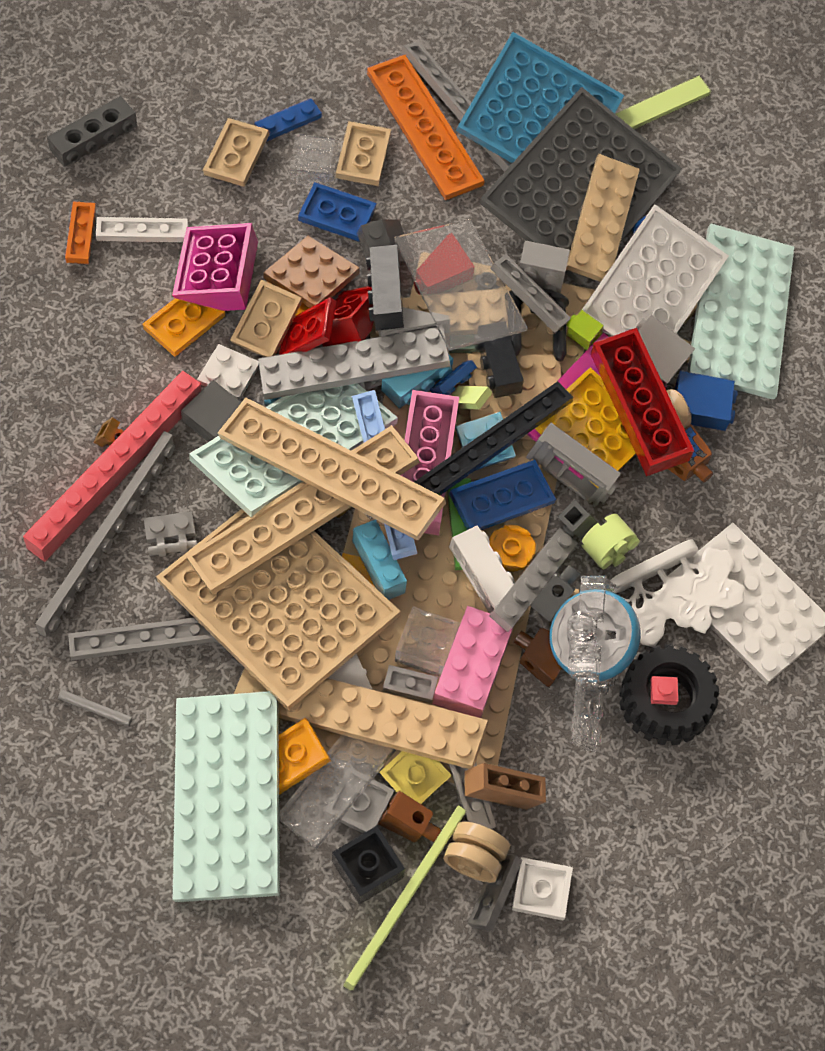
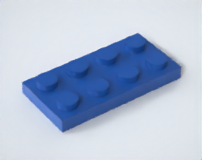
[449,460,556,530]

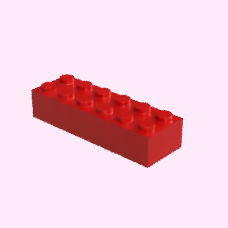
[591,328,694,477]

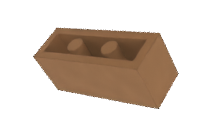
[465,763,546,810]

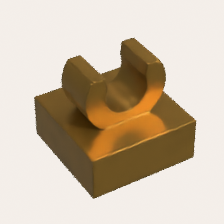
[93,417,124,447]

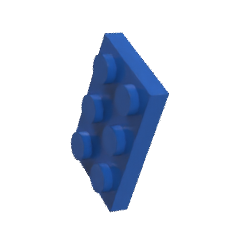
[298,182,376,242]

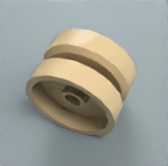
[443,822,511,883]

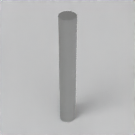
[58,690,132,726]

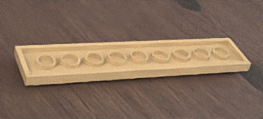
[218,398,446,541]
[186,425,420,595]
[234,668,488,769]

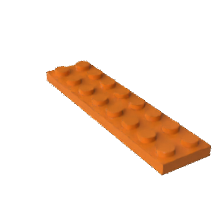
[367,55,485,200]

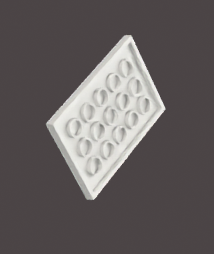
[582,204,729,337]
[668,523,825,684]

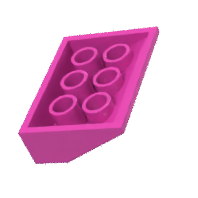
[172,223,258,311]

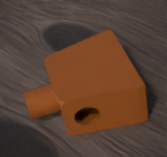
[379,790,442,843]

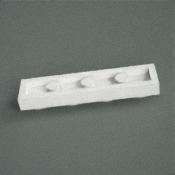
[96,217,188,242]

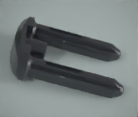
[504,288,569,362]

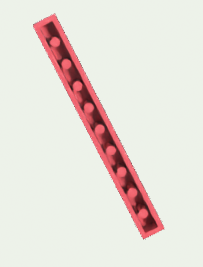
[23,371,202,562]

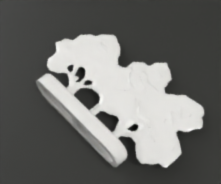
[609,539,745,647]

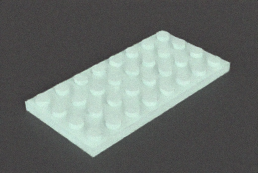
[688,223,794,399]
[189,383,398,517]
[173,691,280,902]

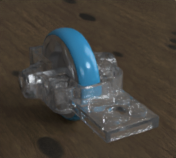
[550,576,641,752]

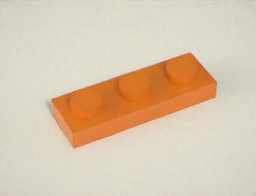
[65,202,96,264]

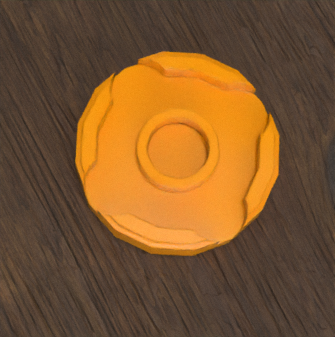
[489,524,536,572]

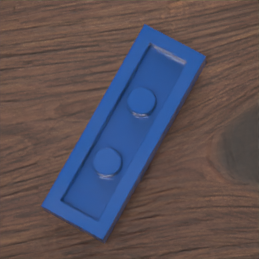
[254,98,322,142]

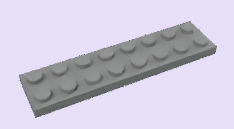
[258,326,450,400]

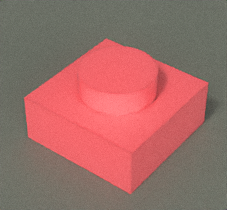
[651,676,678,705]

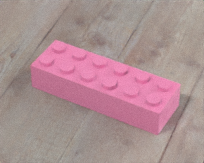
[400,390,459,535]

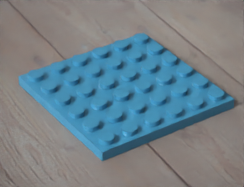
[456,32,624,163]

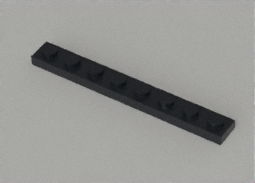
[414,381,573,495]

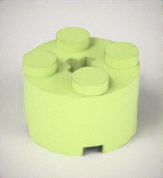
[581,514,640,569]

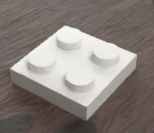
[197,344,259,400]
[512,857,573,921]

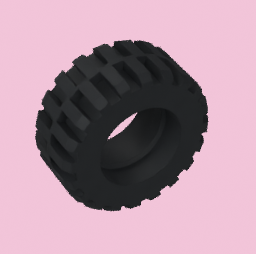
[619,644,719,745]

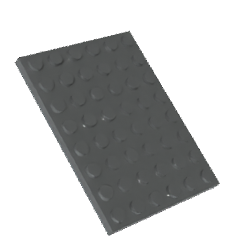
[479,87,682,287]

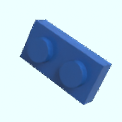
[430,360,477,395]

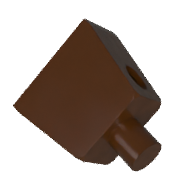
[513,628,562,688]

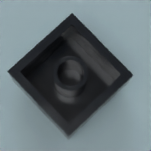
[332,826,405,905]

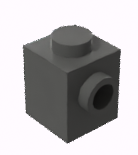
[558,500,598,540]

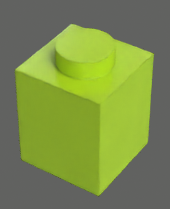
[566,310,604,350]

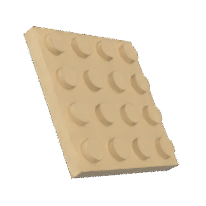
[467,354,561,440]

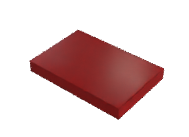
[279,297,336,355]

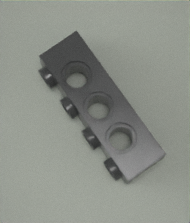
[47,96,137,167]

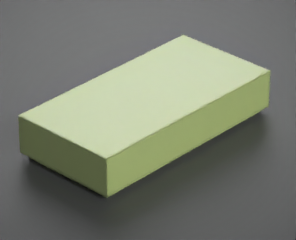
[451,386,492,409]

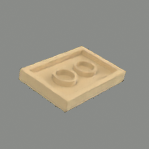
[203,118,269,187]
[336,121,391,186]
[230,280,303,357]

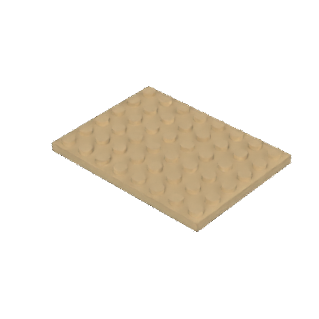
[156,509,401,711]

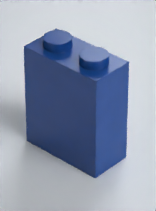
[675,371,737,431]

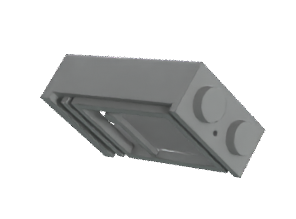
[525,423,621,507]

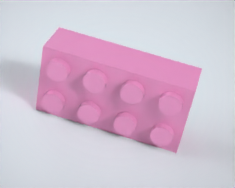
[433,606,513,718]

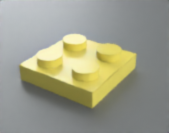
[379,751,452,804]

